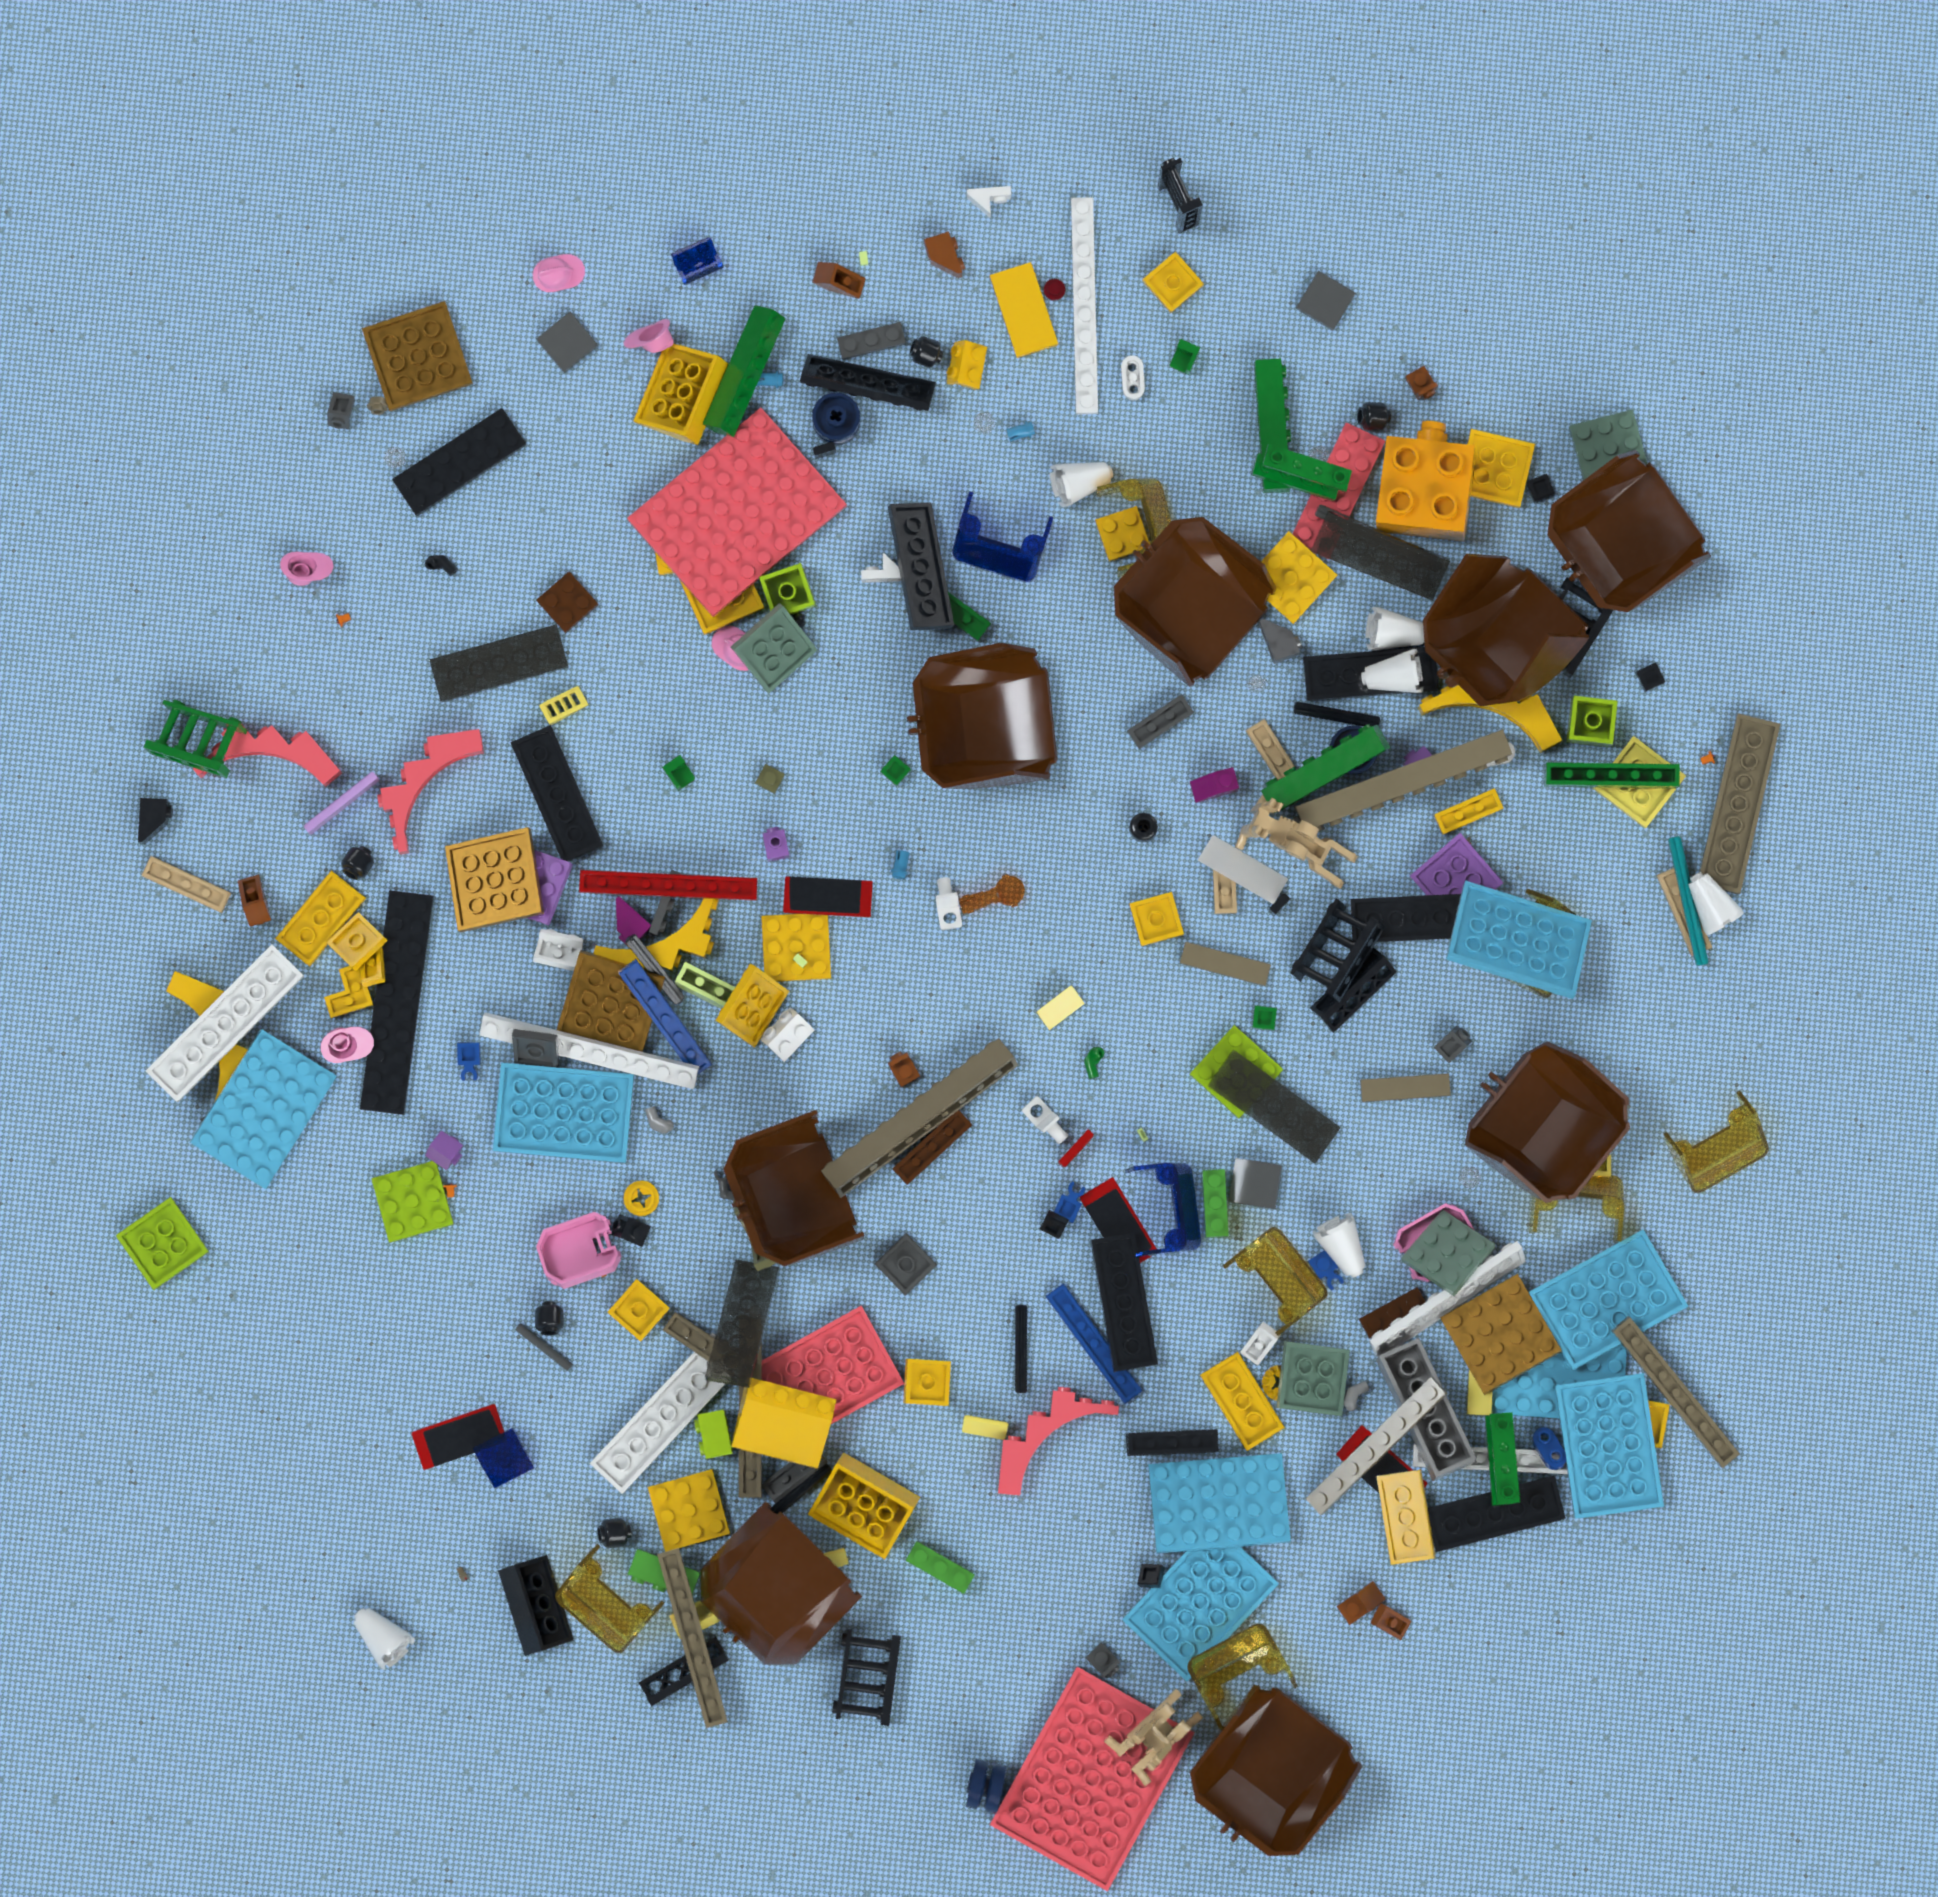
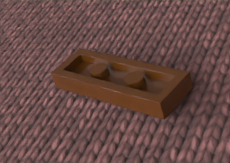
[1358,1287,1426,1339]

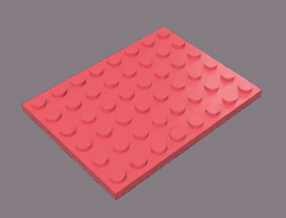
[627,407,847,617]
[989,1667,1194,1891]

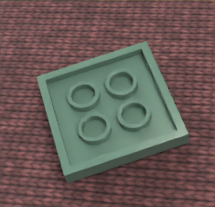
[1568,409,1648,480]
[731,603,817,694]
[1401,1209,1496,1296]
[1276,1341,1350,1416]

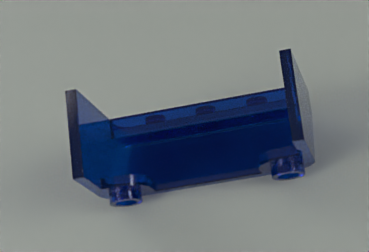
[952,491,1054,583]
[1125,1163,1201,1258]

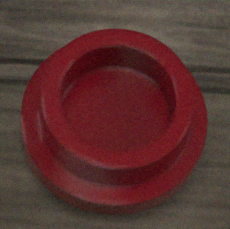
[1044,279,1065,301]

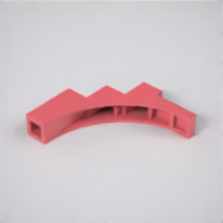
[193,724,342,788]
[377,729,484,855]
[998,1387,1119,1496]

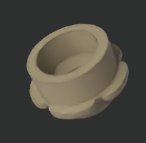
[367,396,388,415]

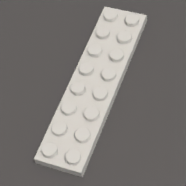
[146,945,304,1103]
[1369,1241,1526,1357]
[590,1333,732,1494]

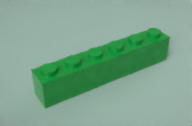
[702,305,786,437]
[1254,358,1291,494]
[1261,724,1391,814]
[1544,762,1680,789]

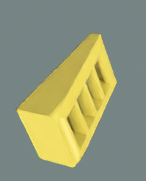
[539,686,589,725]

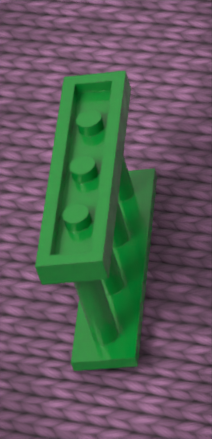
[1251,444,1352,501]
[143,700,247,778]
[1485,1412,1520,1506]

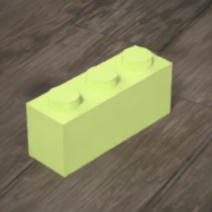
[675,962,735,1009]

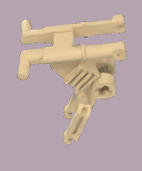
[1235,794,1358,889]
[1104,1689,1203,1786]

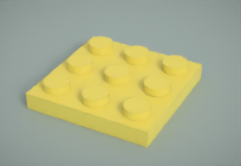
[1593,736,1686,829]

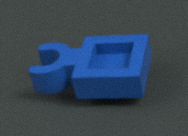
[457,1042,481,1081]
[1054,1182,1085,1224]
[1307,1250,1344,1291]

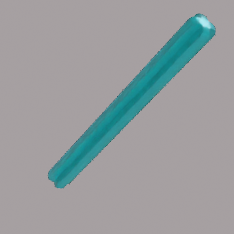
[1668,836,1708,966]

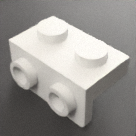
[533,929,584,971]
[760,1008,814,1062]

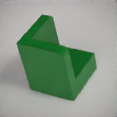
[1170,339,1200,375]
[662,755,695,791]

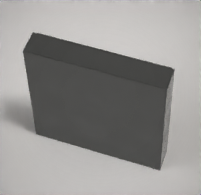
[1296,271,1356,331]
[536,312,598,373]
[512,1029,559,1068]
[875,1233,937,1296]

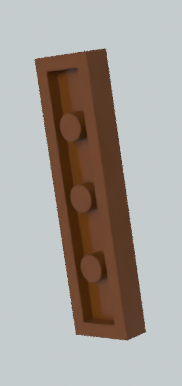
[892,1110,972,1185]

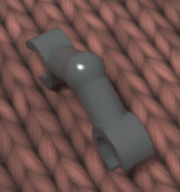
[714,1170,735,1201]

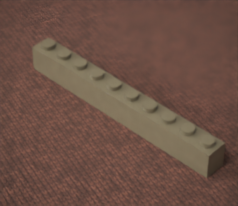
[1294,729,1512,831]
[821,1038,1018,1198]

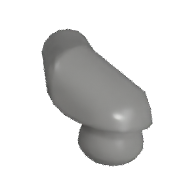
[645,1106,674,1134]
[1343,1381,1370,1411]

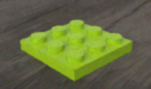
[1189,1025,1283,1119]
[371,1161,454,1243]
[115,1197,209,1290]

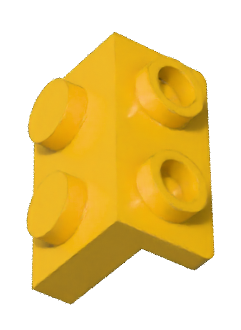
[946,340,987,390]

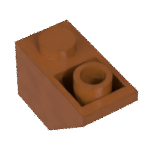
[924,231,965,278]

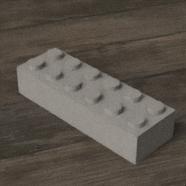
[1376,1338,1477,1481]

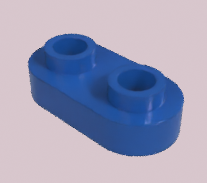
[1532,1427,1566,1470]

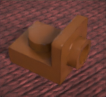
[1405,366,1438,400]
[888,1051,920,1088]

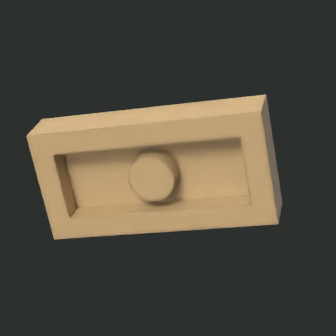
[1213,870,1237,914]

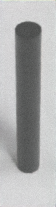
[515,1323,573,1371]

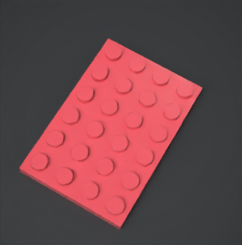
[762,1305,904,1424]

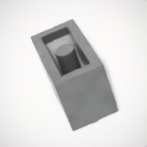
[1258,619,1302,664]

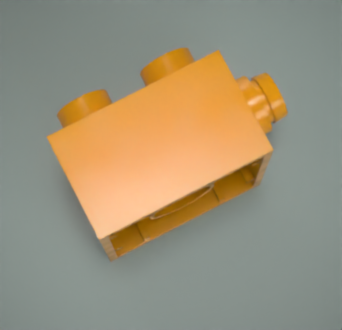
[1376,421,1476,542]

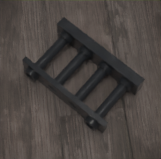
[1157,158,1203,234]
[1559,577,1613,678]
[1290,898,1385,1003]
[1126,1429,1219,1456]
[832,1629,901,1726]

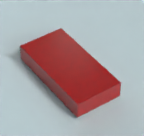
[1058,1129,1094,1168]

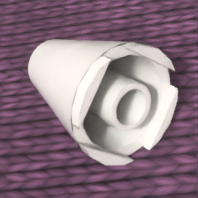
[1050,462,1113,507]
[1365,607,1424,651]
[1361,649,1423,693]
[1688,872,1744,935]
[1312,1213,1366,1278]
[354,1608,415,1670]

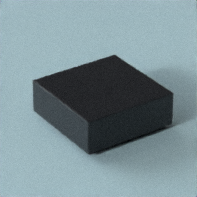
[813,442,836,460]
[1526,473,1555,503]
[1635,662,1665,692]
[1268,894,1290,916]
[1040,1210,1069,1239]
[1137,1564,1165,1588]

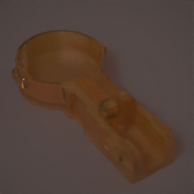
[959,874,1025,914]

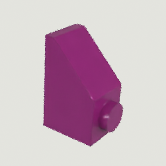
[1190,767,1239,803]
[616,896,651,946]

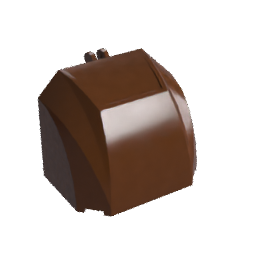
[1547,450,1711,612]
[1114,517,1277,687]
[1423,554,1589,706]
[907,643,1058,789]
[1465,1041,1630,1203]
[723,1110,864,1266]
[700,1502,862,1665]
[1189,1685,1362,1856]

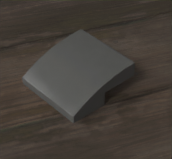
[1228,1158,1282,1210]

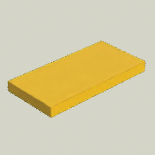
[989,262,1058,358]
[275,870,366,967]
[1200,1352,1285,1451]
[1376,1469,1436,1565]

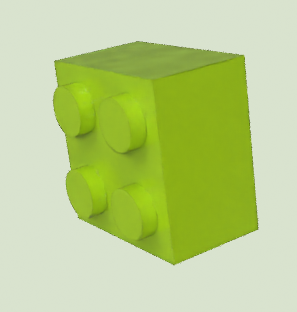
[759,563,817,615]
[1566,695,1618,748]
[694,1409,734,1459]

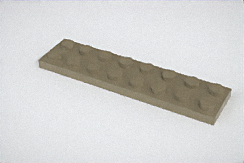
[1699,713,1781,895]

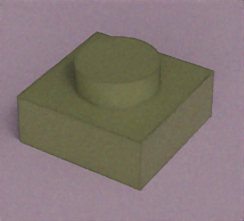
[755,764,785,794]

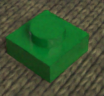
[880,755,911,787]
[1252,1006,1277,1031]

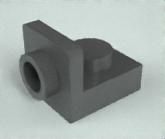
[327,392,355,429]
[1434,1026,1472,1063]
[1085,1642,1120,1678]

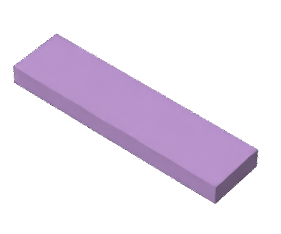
[304,772,380,835]

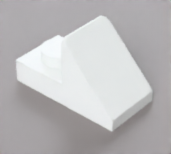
[967,186,1011,218]
[861,553,901,583]
[1240,1322,1281,1366]

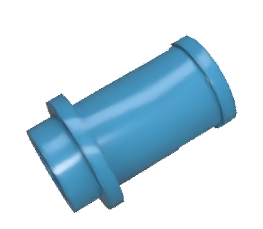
[756,371,783,388]
[1006,421,1035,442]
[891,850,910,879]

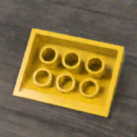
[633,344,729,445]
[731,1377,836,1469]
[808,1452,921,1559]

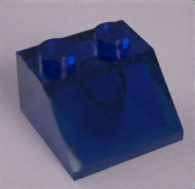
[473,1428,534,1489]

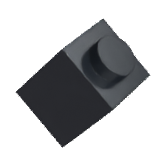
[138,798,173,845]

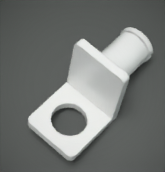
[935,877,962,930]
[1022,1096,1068,1144]

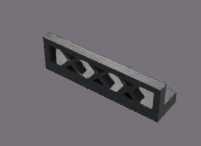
[1310,947,1397,1033]
[639,1637,729,1706]

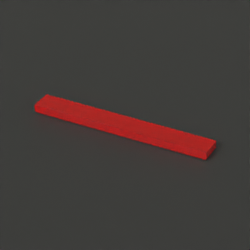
[579,870,758,901]

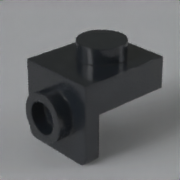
[611,1214,651,1247]

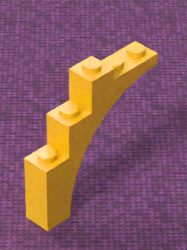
[1418,684,1562,753]
[593,898,719,972]
[166,971,248,1102]

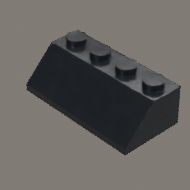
[498,1555,574,1656]

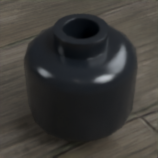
[909,336,943,368]
[1357,402,1391,430]
[1129,813,1158,843]
[341,846,374,880]
[535,1301,564,1336]
[597,1518,631,1548]

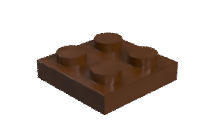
[536,572,598,634]

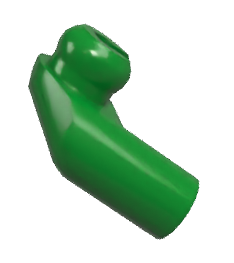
[1084,1047,1105,1079]

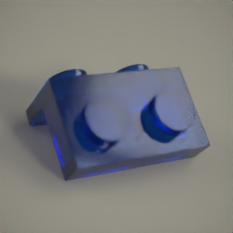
[671,237,724,285]

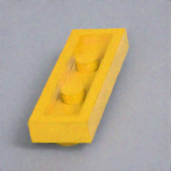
[1434,788,1503,835]

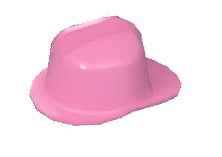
[533,254,585,292]
[623,319,674,353]
[280,552,334,586]
[712,626,748,671]
[321,1027,374,1063]

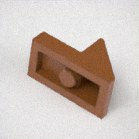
[1336,1581,1386,1625]
[1370,1603,1412,1640]

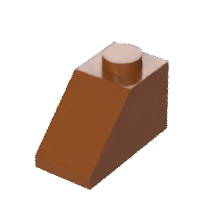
[812,262,866,299]
[238,874,271,927]

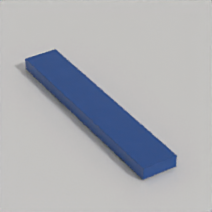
[618,959,712,1074]
[1045,1283,1142,1404]

